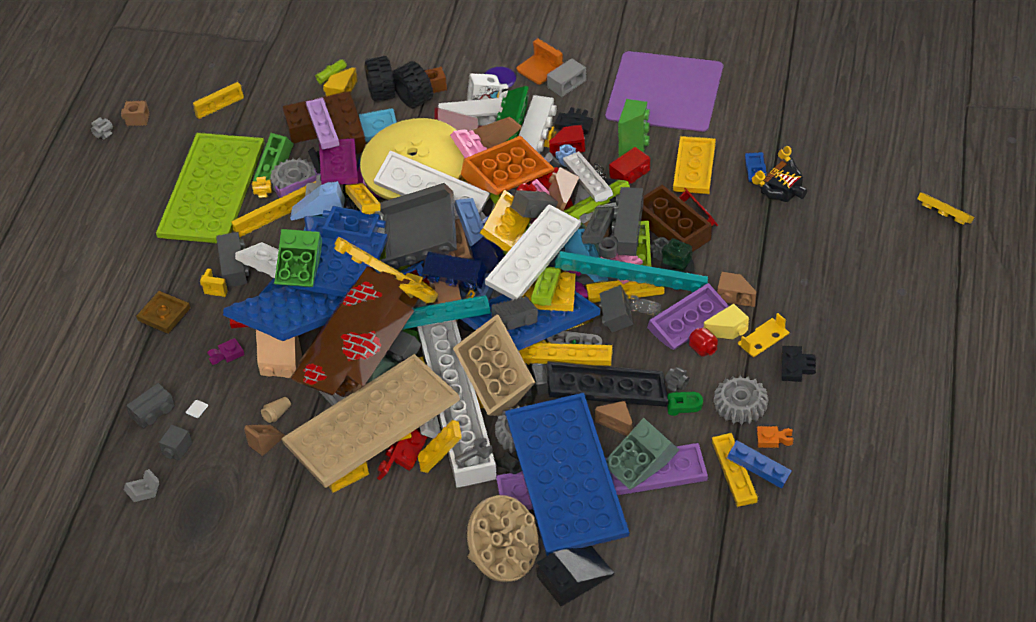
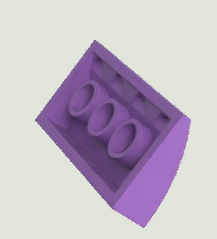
[647,283,729,350]

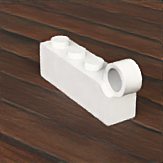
[439,91,508,126]

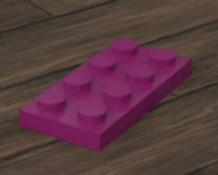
[319,138,358,185]

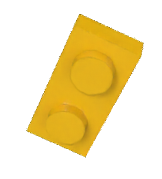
[329,462,369,493]

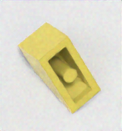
[703,304,749,339]

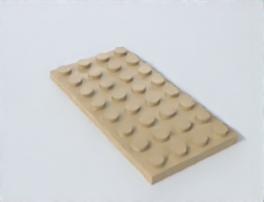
[282,354,460,488]

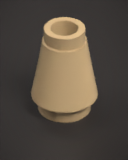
[261,397,291,423]

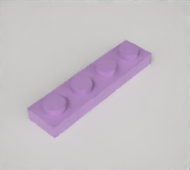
[306,98,339,149]

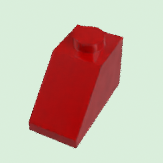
[549,125,585,156]

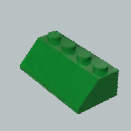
[496,86,529,142]

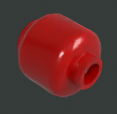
[689,328,718,357]

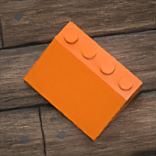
[461,136,554,195]

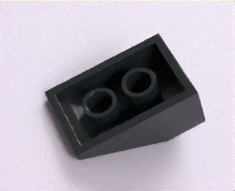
[536,545,614,607]

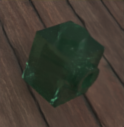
[662,238,693,271]

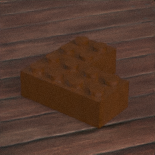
[282,91,366,154]

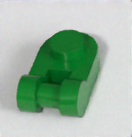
[667,392,703,416]

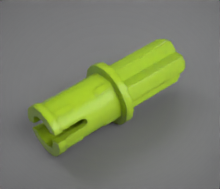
[315,59,347,84]

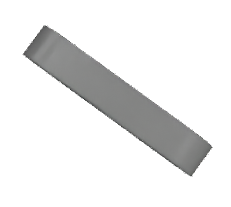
[546,331,602,345]

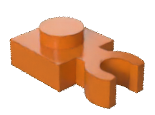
[757,426,793,448]

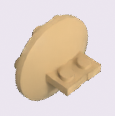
[467,495,539,582]

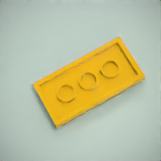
[673,136,716,194]
[480,190,531,252]

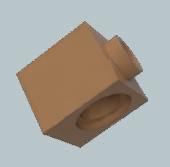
[121,101,149,126]

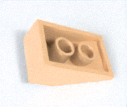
[256,330,303,378]

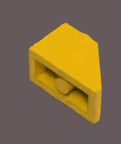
[324,67,358,96]

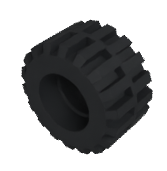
[365,56,396,102]
[393,61,433,109]

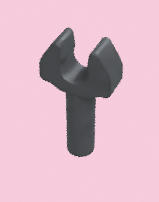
[454,438,493,465]

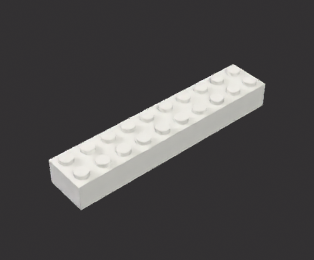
[417,320,496,488]

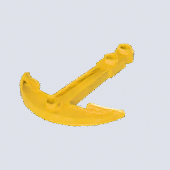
[334,237,438,304]

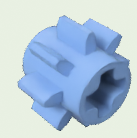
[556,145,577,167]

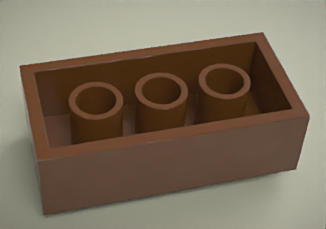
[641,185,712,255]

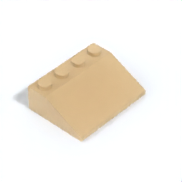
[453,315,535,416]

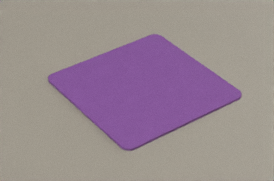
[605,51,723,132]

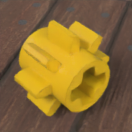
[252,176,272,198]

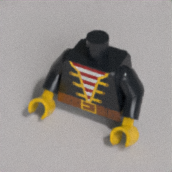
[752,146,807,202]

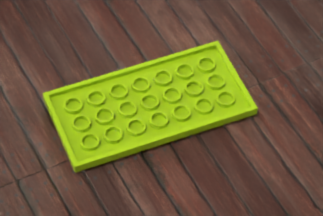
[156,133,265,243]

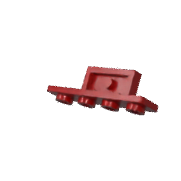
[377,429,427,480]

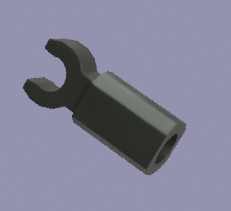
[494,452,521,475]

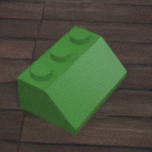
[618,99,650,157]

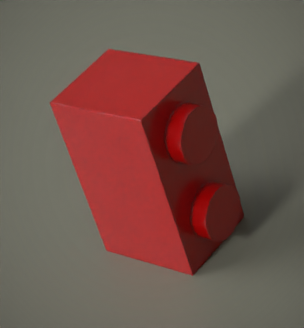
[609,147,650,184]

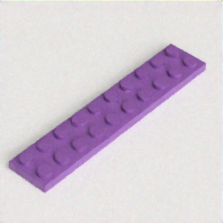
[496,443,708,510]

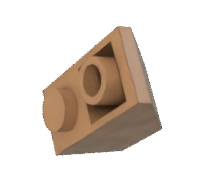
[717,272,756,307]

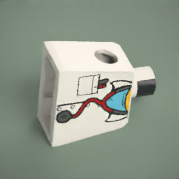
[467,74,508,101]

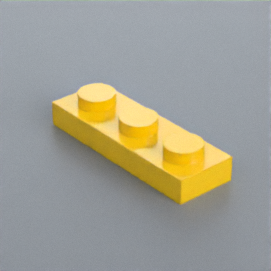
[193,82,244,119]
[917,192,974,225]
[418,420,462,473]

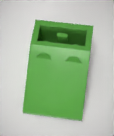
[274,229,322,287]

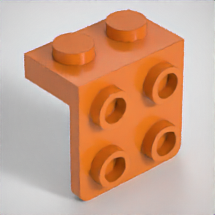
[517,39,563,85]

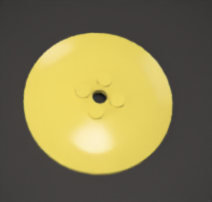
[360,118,464,200]

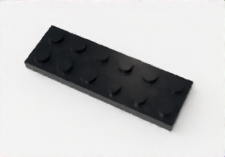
[546,361,668,407]

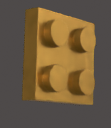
[136,291,190,334]

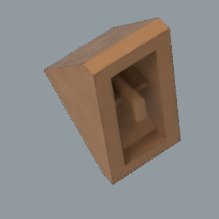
[595,401,632,436]
[244,425,284,456]

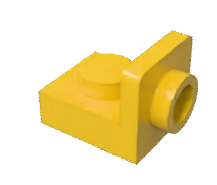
[200,269,228,297]

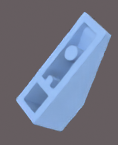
[290,181,345,220]

